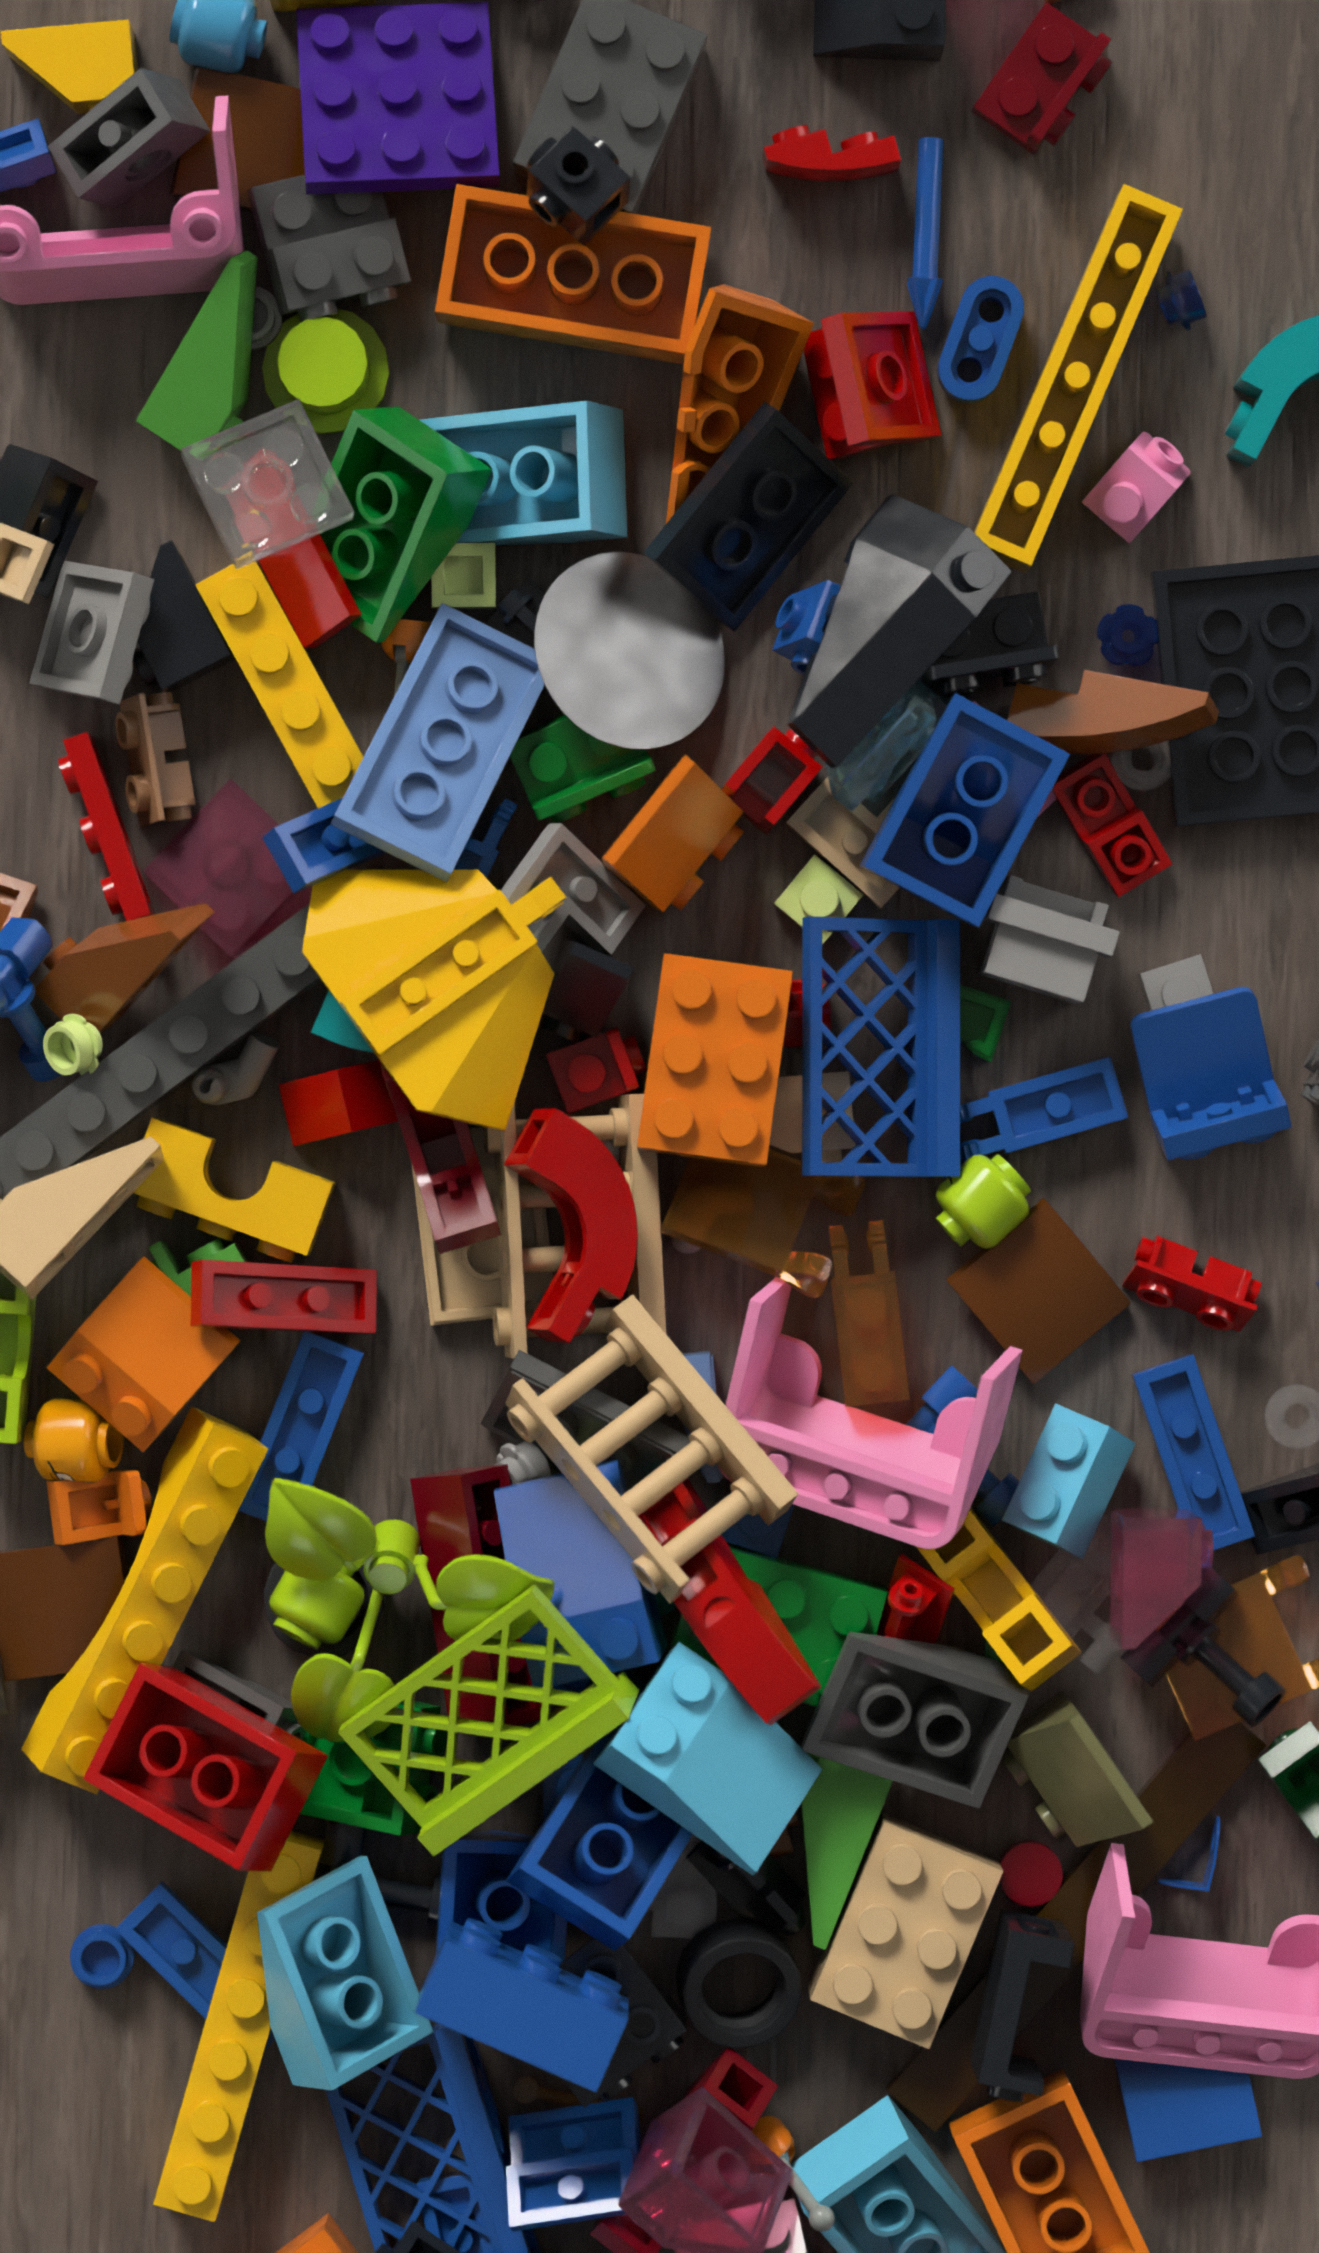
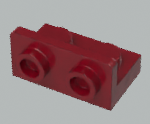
[971,2,1112,155]

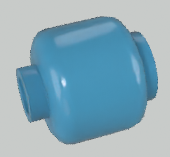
[169,0,268,74]

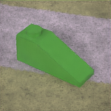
[136,250,258,463]
[800,1752,893,1950]

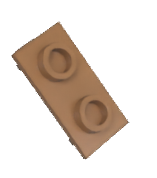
[115,692,196,828]

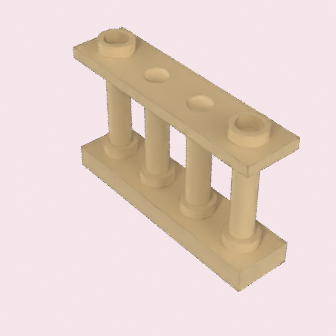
[483,1094,666,1359]
[505,1294,799,1603]

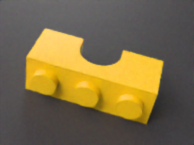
[133,1117,336,1263]
[916,1507,1082,1692]

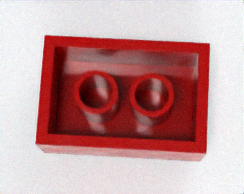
[83,1663,328,1872]

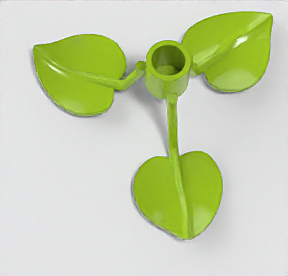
[265,1478,555,1742]

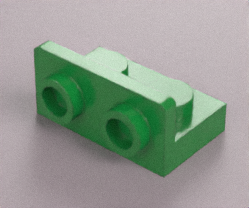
[510,714,656,823]

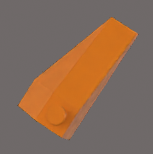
[666,284,814,524]

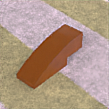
[1007,670,1219,754]

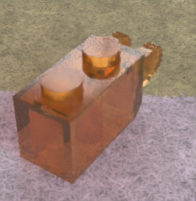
[828,1220,910,1407]

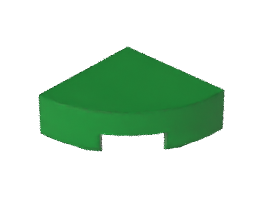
[960,984,1011,1062]

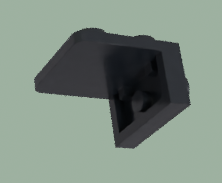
[559,1938,687,2108]

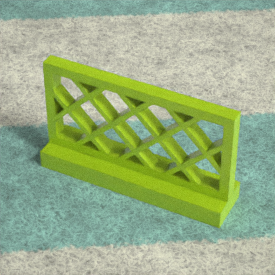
[338,1584,639,1856]

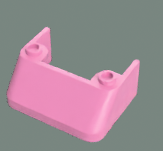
[0,96,245,305]
[718,1271,1022,1549]
[1080,1843,1319,2079]

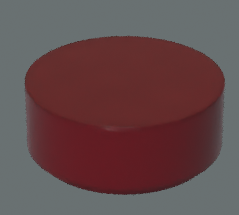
[999,1840,1063,1906]

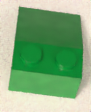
[310,406,492,643]

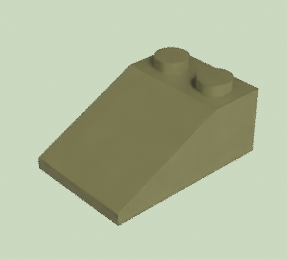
[1001,1691,1153,1847]

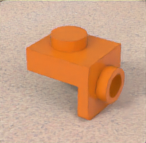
[46,1469,152,1545]

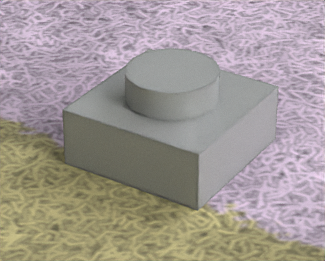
[1138,954,1213,1011]

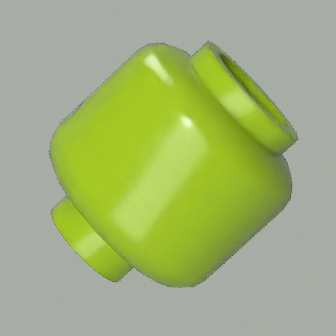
[935,1154,1031,1249]
[269,1565,365,1650]

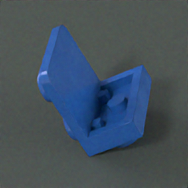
[1130,987,1292,1160]

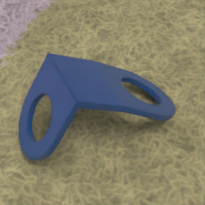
[1158,1816,1220,1892]

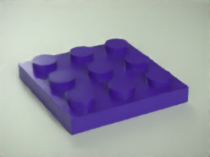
[296,2,499,195]

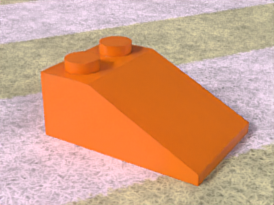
[603,755,745,914]

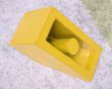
[1,19,138,114]

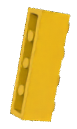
[195,554,364,808]

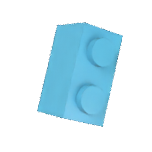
[1002,1403,1136,1559]

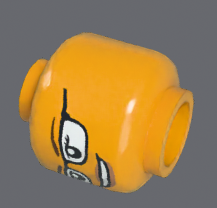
[23,1399,124,1483]

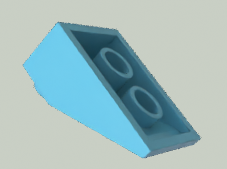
[420,401,627,546]
[593,1642,822,1876]
[257,1856,434,2091]
[790,2095,1006,2253]

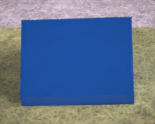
[436,1830,567,1961]

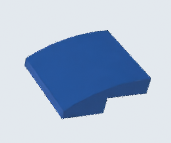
[1113,2059,1262,2162]
[506,2097,641,2232]

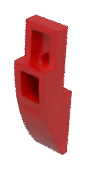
[638,1478,821,1725]

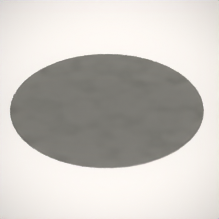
[534,552,725,749]

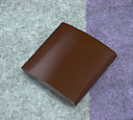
[170,68,305,212]
[946,1198,1131,1385]
[0,1535,128,1681]

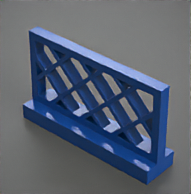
[802,917,960,1178]
[325,2024,542,2253]

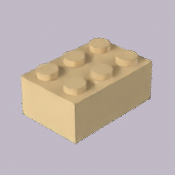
[808,1812,1003,2049]

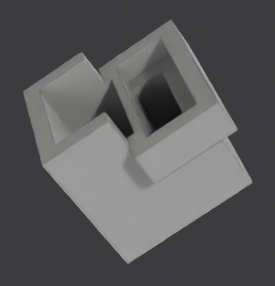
[978,875,1120,1004]

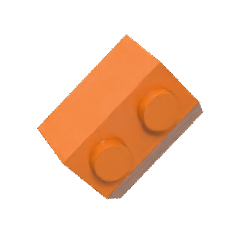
[47,1256,241,1452]

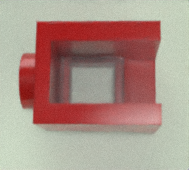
[721,726,823,835]

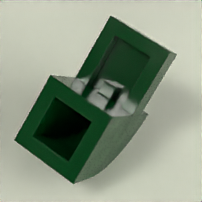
[1258,1721,1319,1845]

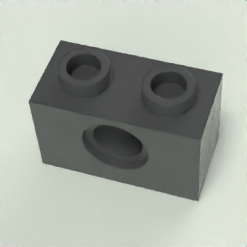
[48,68,210,208]

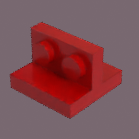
[803,311,942,460]

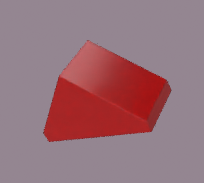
[278,1060,398,1146]

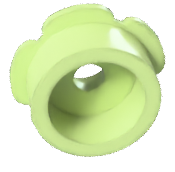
[43,1014,103,1075]

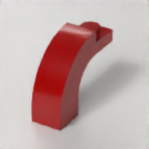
[503,1108,638,1343]

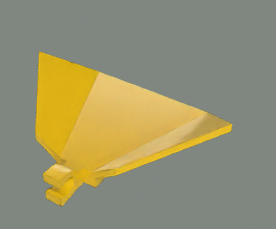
[302,869,566,1132]

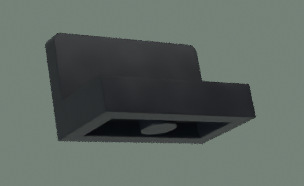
[0,444,98,598]

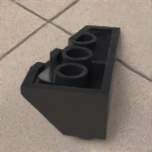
[787,494,1012,769]

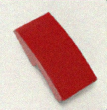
[762,125,902,181]
[1052,753,1173,897]

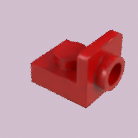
[546,1027,647,1114]

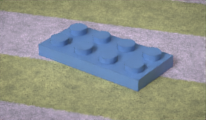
[330,603,545,882]

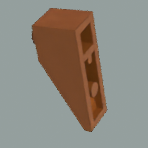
[35,903,215,1035]

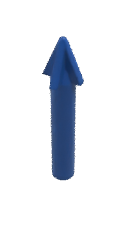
[906,137,944,330]

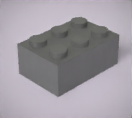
[513,0,707,214]

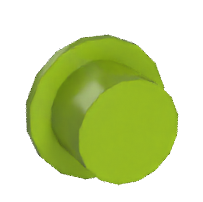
[262,308,390,435]

